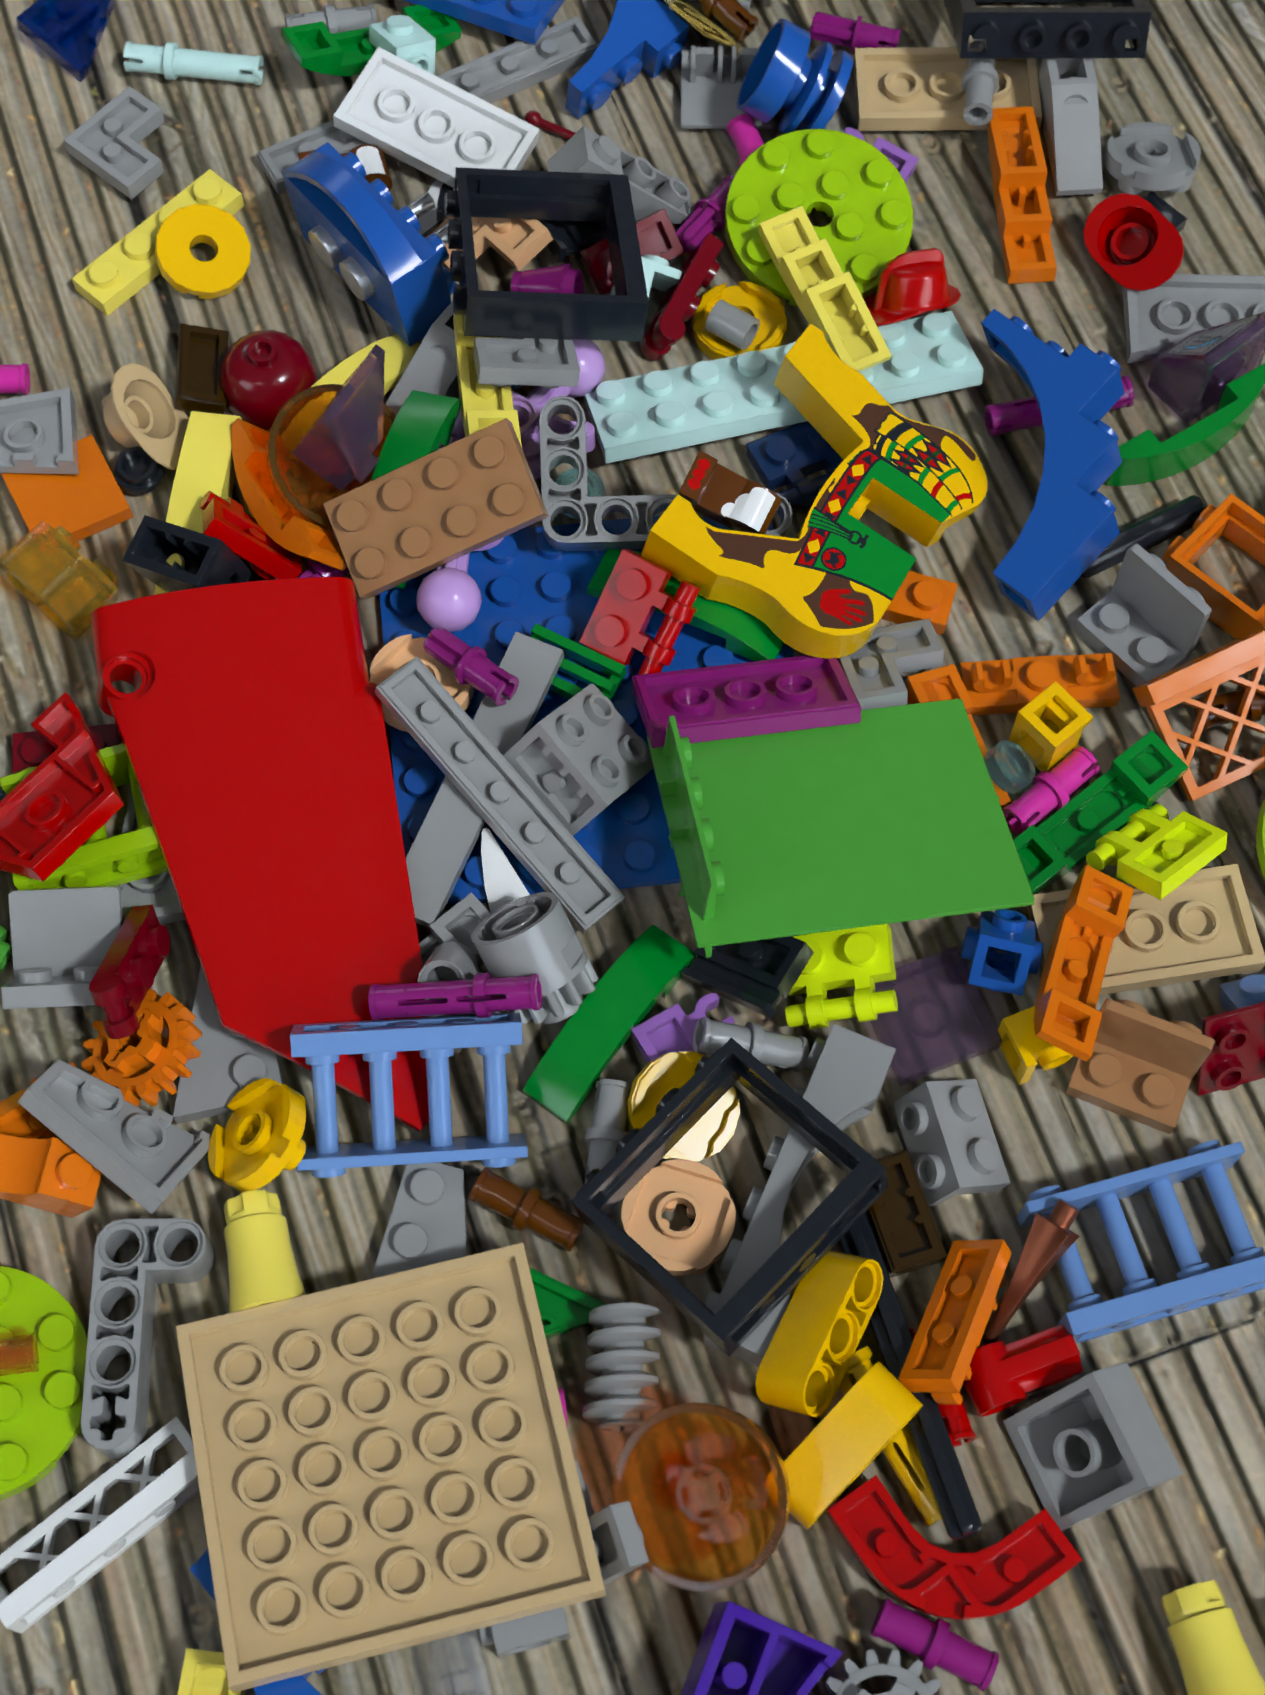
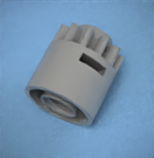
[471,892,599,1025]

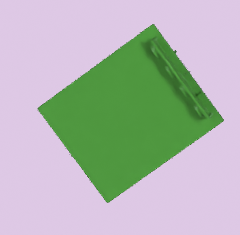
[647,699,1035,958]

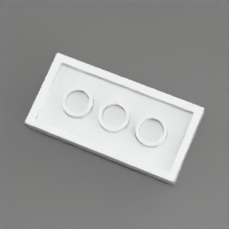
[333,47,540,188]

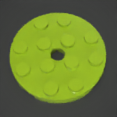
[725,129,913,307]
[0,1266,88,1500]

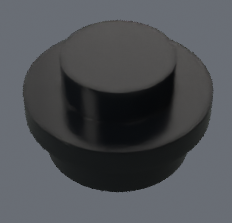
[114,446,164,495]

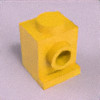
[1009,681,1093,772]
[995,1006,1073,1085]

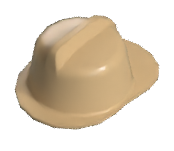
[102,363,189,470]

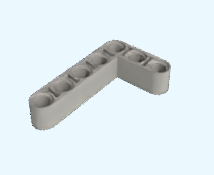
[539,396,793,551]

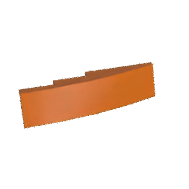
[987,106,1057,284]

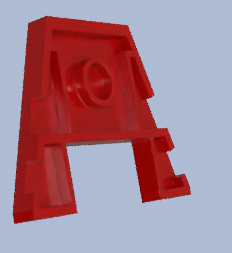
[0,692,124,881]

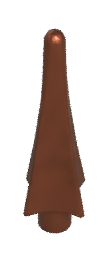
[985,1198,1080,1342]

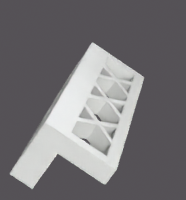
[0,1416,200,1634]

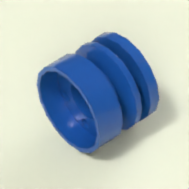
[737,18,853,134]

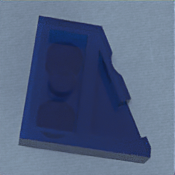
[16,0,115,82]

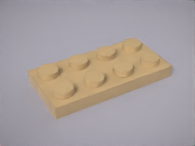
[853,47,1042,131]
[1026,864,1265,995]

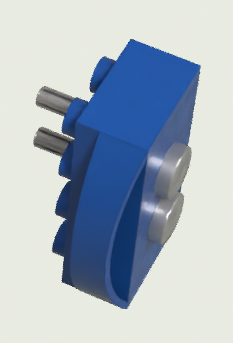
[281,142,456,347]

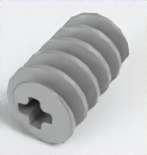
[583,1302,662,1434]

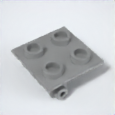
[681,45,772,129]

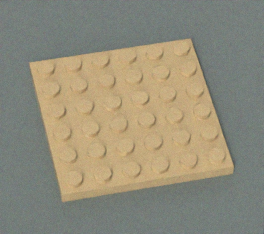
[176,1242,606,1692]

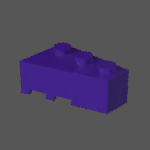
[680,1601,843,1695]

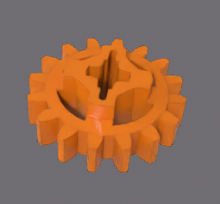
[81,989,202,1107]

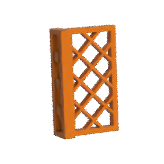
[1132,626,1265,801]

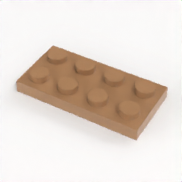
[323,418,549,600]

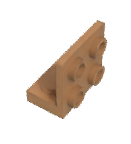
[1065,999,1215,1134]

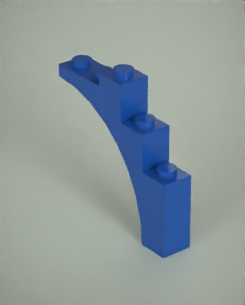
[565,0,689,119]
[981,309,1125,622]

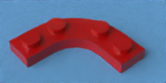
[826,1475,1082,1620]

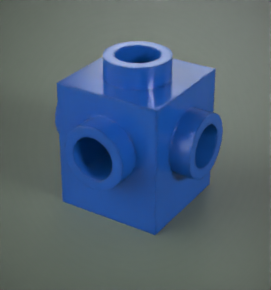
[960,909,1044,996]

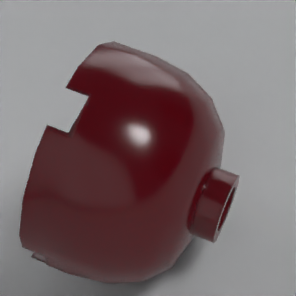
[221,330,317,430]

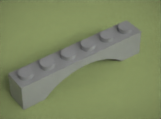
[703,1024,896,1367]

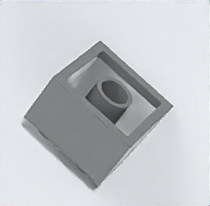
[1003,1362,1183,1531]

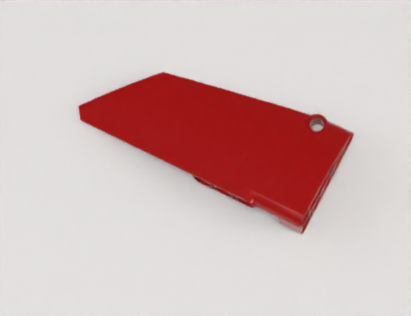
[90,577,431,1131]

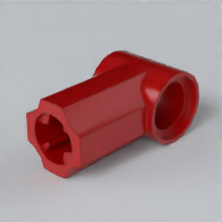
[964,1324,1083,1418]

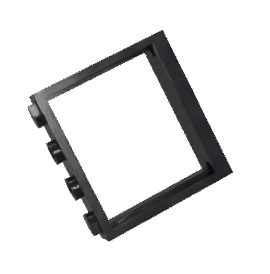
[943,0,1152,58]
[445,167,649,342]
[571,1037,888,1357]

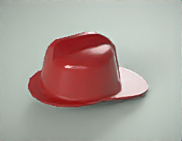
[1084,193,1184,291]
[863,248,961,326]

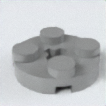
[1105,122,1201,194]

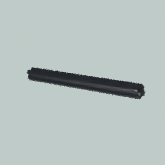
[839,1213,982,1540]

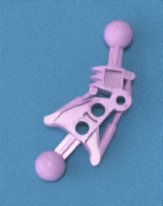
[416,339,606,632]

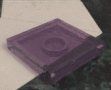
[870,946,1003,1086]

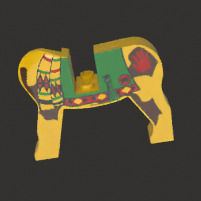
[641,323,988,659]

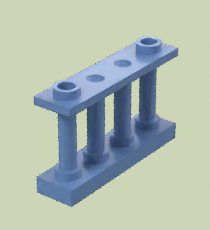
[290,1012,528,1178]
[1017,1140,1265,1344]

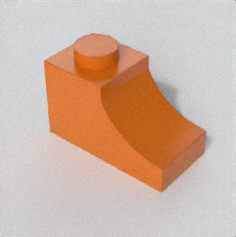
[0,1134,102,1218]

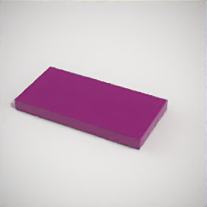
[632,655,861,748]

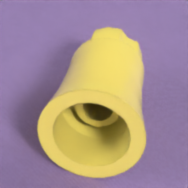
[224,1190,307,1313]
[1161,1580,1265,1695]

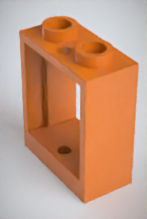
[1162,493,1265,639]

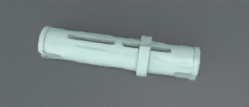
[123,41,264,86]

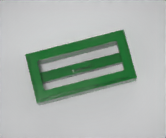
[531,623,626,700]

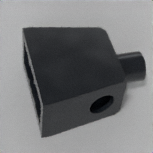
[122,515,250,592]

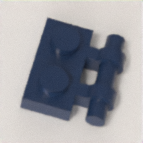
[746,421,843,510]

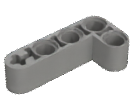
[81,1218,215,1460]

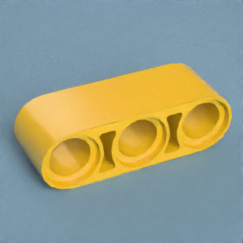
[755,1250,883,1417]
[764,1361,923,1530]

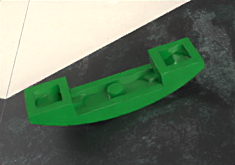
[281,5,462,76]
[1104,363,1265,486]
[371,390,461,590]
[586,549,784,661]
[1013,730,1188,895]
[522,925,696,1124]

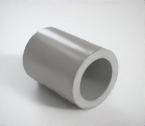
[705,300,760,350]

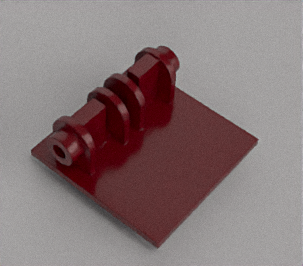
[1196,1001,1265,1096]

